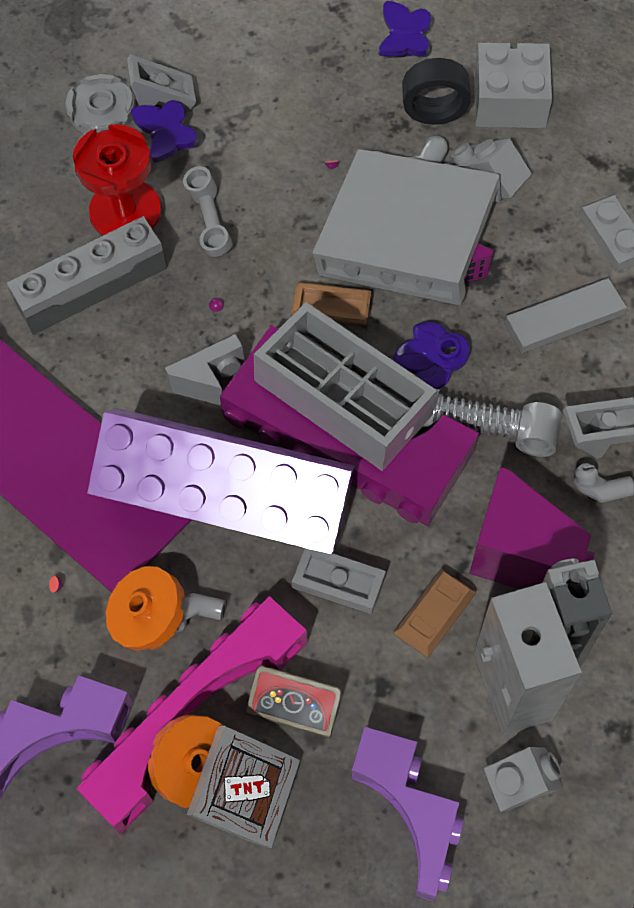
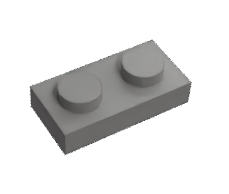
[580,195,634,272]
[292,548,386,615]

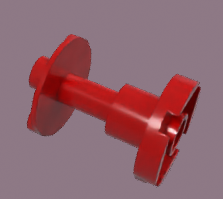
[73,124,162,236]

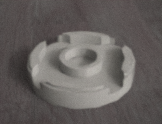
[65,74,136,134]

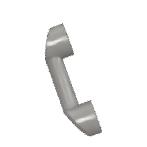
[183,166,233,257]

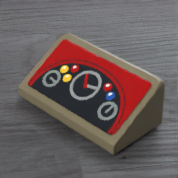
[246,665,342,738]

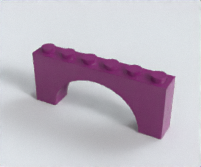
[220,325,479,527]

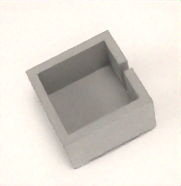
[474,43,552,128]

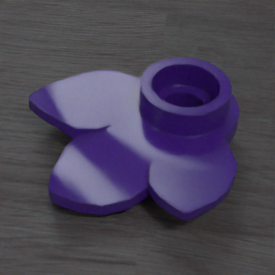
[392,322,470,389]

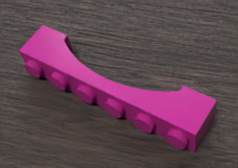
[76,596,308,835]

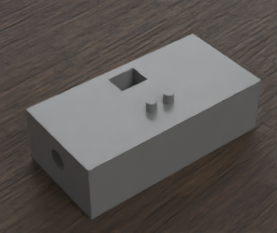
[254,302,437,471]
[474,582,582,736]

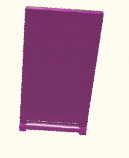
[0,339,192,593]

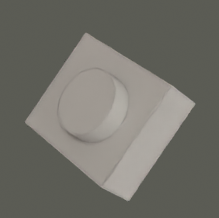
[483,747,563,812]

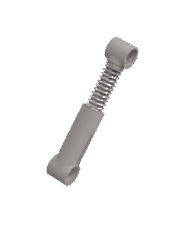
[354,372,562,457]

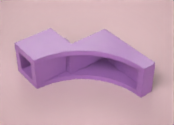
[0,675,134,800]
[352,726,464,902]

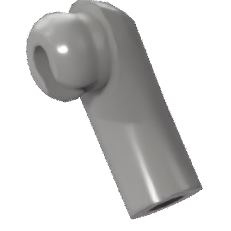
[407,135,448,164]
[573,463,634,503]
[176,593,226,632]

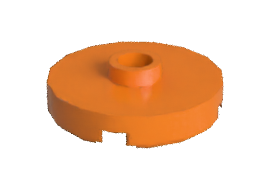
[105,566,185,652]
[148,715,223,808]

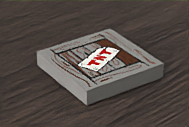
[186,726,300,848]

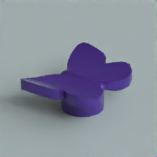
[378,1,431,57]
[131,100,197,163]

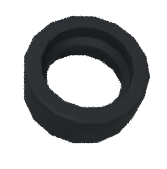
[402,58,471,125]

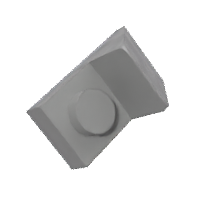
[127,54,196,111]
[165,334,245,405]
[563,397,634,458]

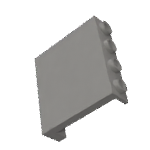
[312,149,501,306]

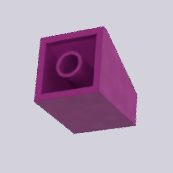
[469,467,595,589]

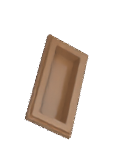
[291,282,372,325]
[393,568,476,658]

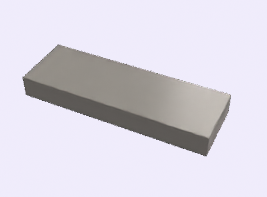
[505,278,627,354]

